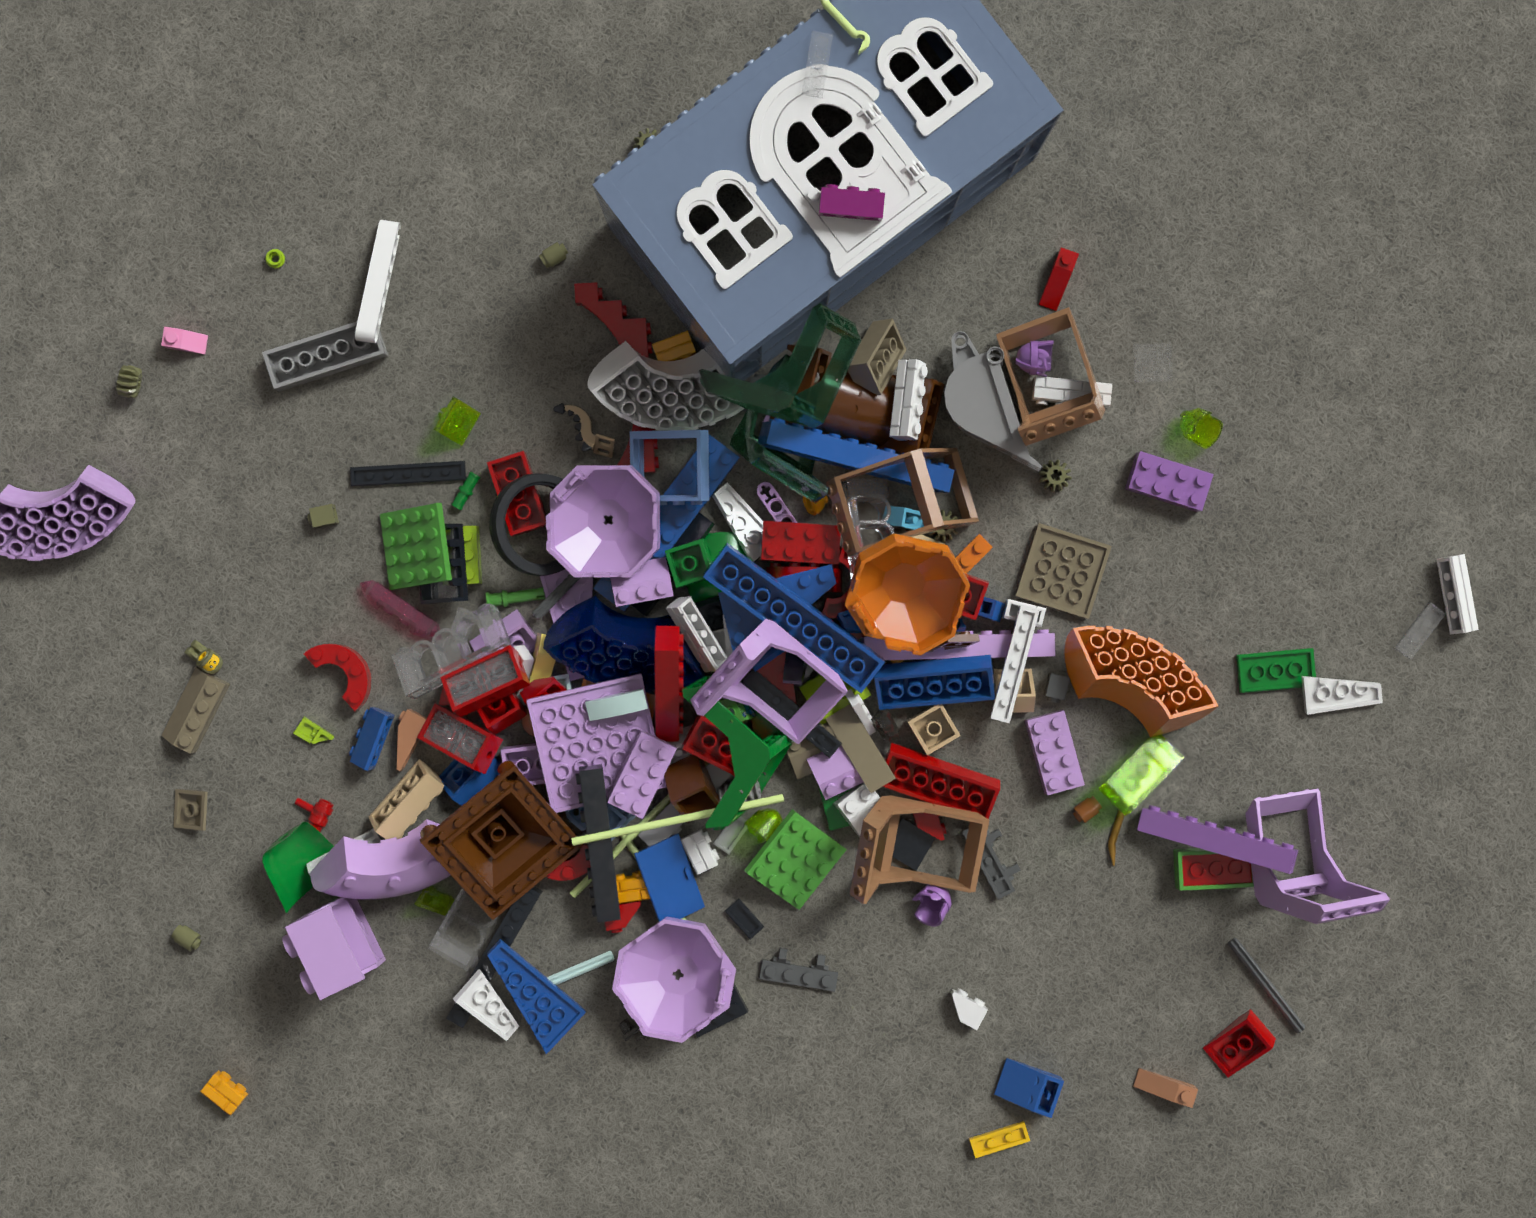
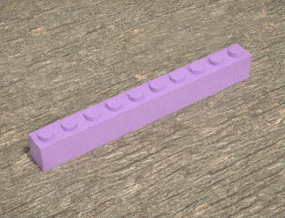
[861,630,1055,660]

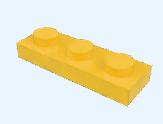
[969,1121,1030,1158]

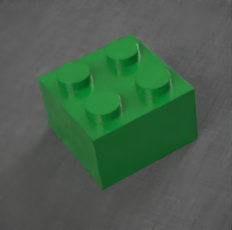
[665,539,712,588]

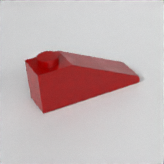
[1039,247,1079,311]

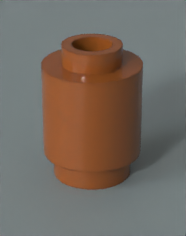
[1072,796,1102,823]

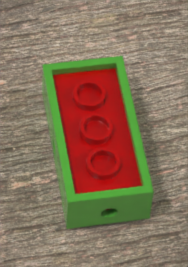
[1173,848,1254,891]

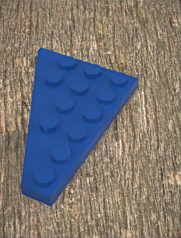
[718,564,836,651]

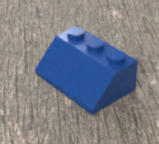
[349,707,395,771]
[439,755,502,806]

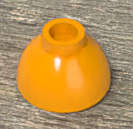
[803,489,828,516]

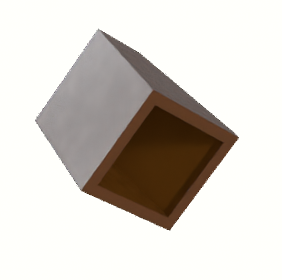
[664,754,720,824]

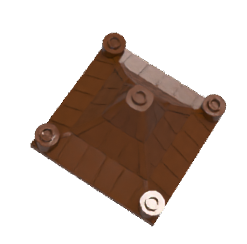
[419,761,584,920]

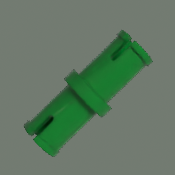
[451,471,481,510]

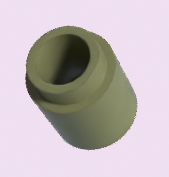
[539,242,569,268]
[171,924,202,952]

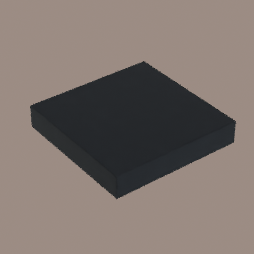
[892,818,935,871]

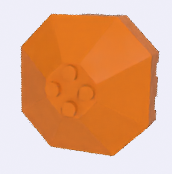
[845,533,970,656]

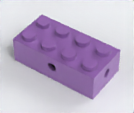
[1125,451,1214,512]

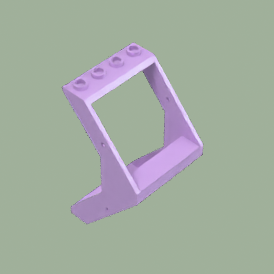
[690,619,848,744]
[1246,789,1390,924]

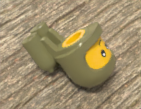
[184,640,223,674]

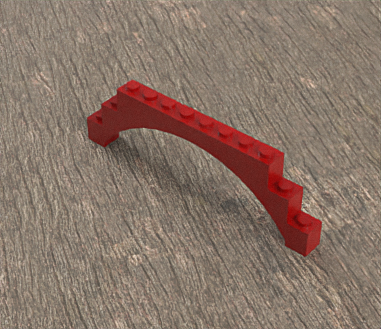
[574,282,659,473]

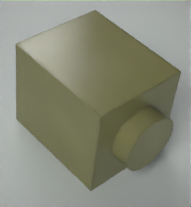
[307,504,339,528]

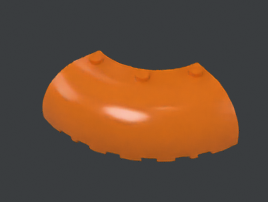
[1064,626,1218,737]

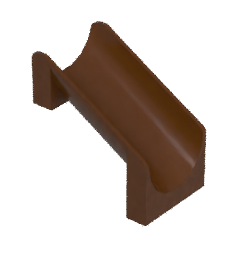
[769,344,945,459]

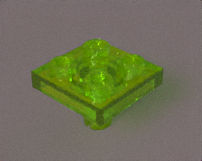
[434,396,481,446]

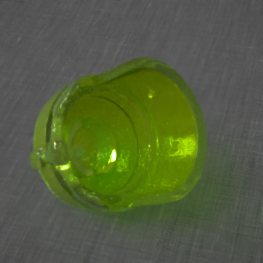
[1180,408,1223,449]
[744,808,783,843]

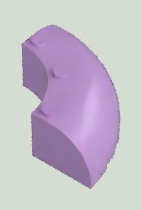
[0,465,135,561]
[310,819,450,899]

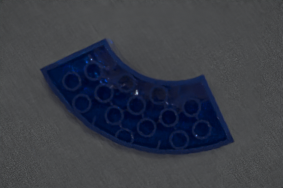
[543,596,705,692]

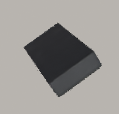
[725,898,764,940]

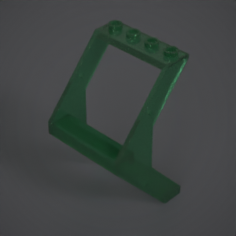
[699,303,861,428]
[730,354,829,504]

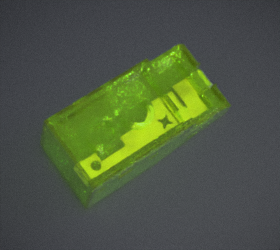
[1098,734,1184,816]

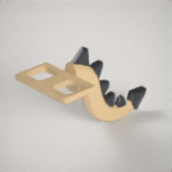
[553,403,615,458]

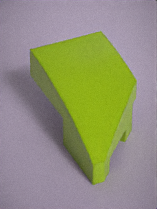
[293,716,334,744]

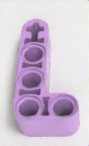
[757,482,797,523]

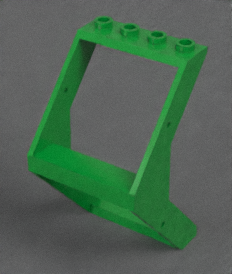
[682,673,794,830]

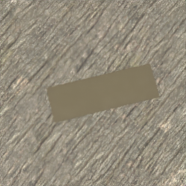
[826,704,896,793]

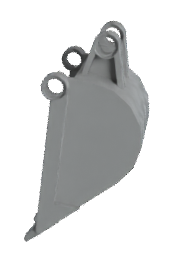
[944,331,1042,472]

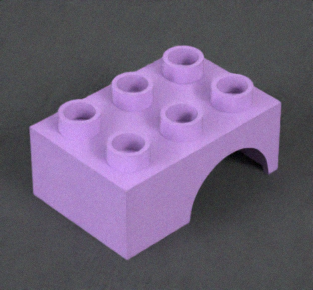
[282,897,386,1000]

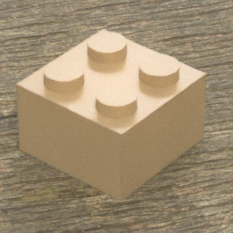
[906,704,961,755]

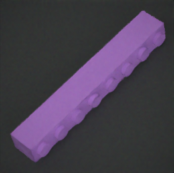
[1137,805,1298,874]

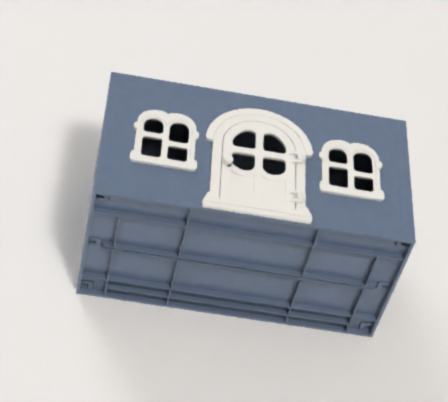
[592,0,1064,388]

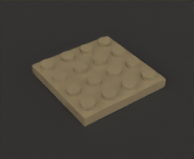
[1015,523,1112,619]

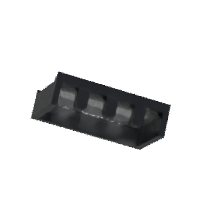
[419,524,468,604]

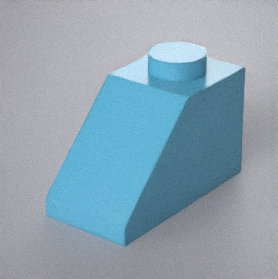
[884,506,924,530]

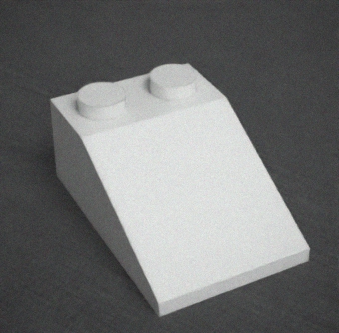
[833,782,880,838]

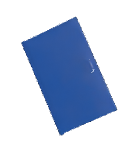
[634,833,705,922]

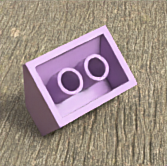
[610,557,674,607]
[469,610,537,659]
[807,745,864,800]

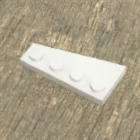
[712,482,763,562]
[1301,676,1383,715]
[453,969,519,1041]

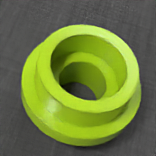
[265,249,285,269]

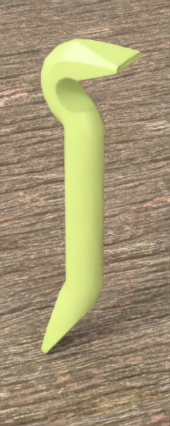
[820,0,870,55]

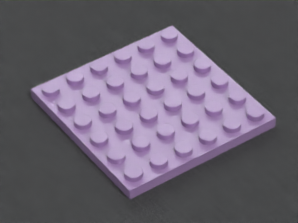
[526,673,666,813]

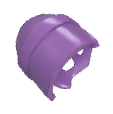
[1016,340,1054,377]
[912,884,952,927]

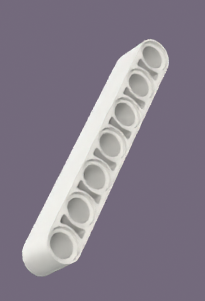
[355,220,401,343]

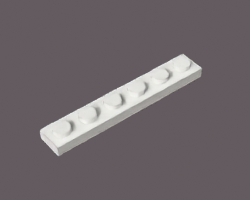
[990,606,1039,724]

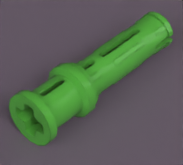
[486,587,545,609]

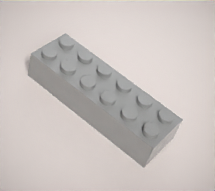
[262,322,388,392]

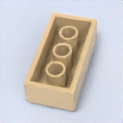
[369,759,444,839]

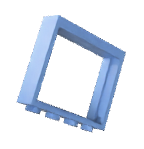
[630,430,709,505]

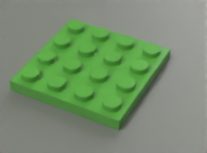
[380,503,452,590]
[744,809,847,910]

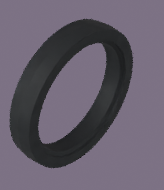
[489,473,565,576]

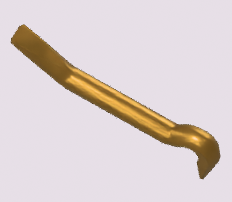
[1108,788,1135,866]

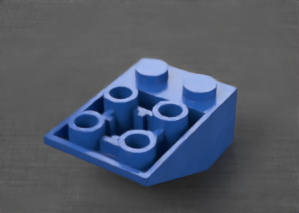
[994,1058,1064,1118]

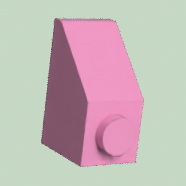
[161,327,208,354]

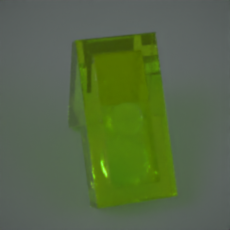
[414,886,455,916]

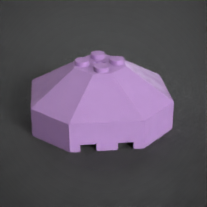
[546,465,660,577]
[612,917,736,1043]

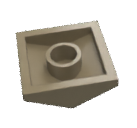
[173,789,208,831]

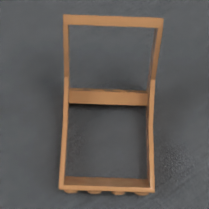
[996,307,1105,446]
[826,448,979,557]
[850,795,989,904]

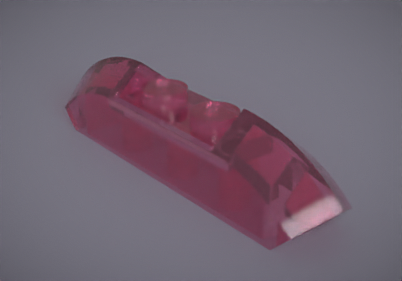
[360,580,441,639]

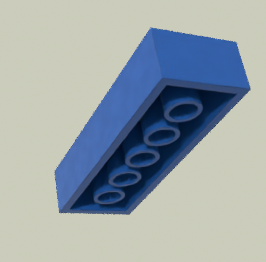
[874,655,995,710]

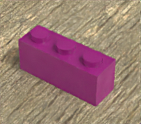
[818,184,885,221]

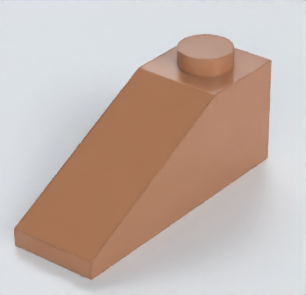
[397,709,427,771]
[1133,1068,1198,1108]

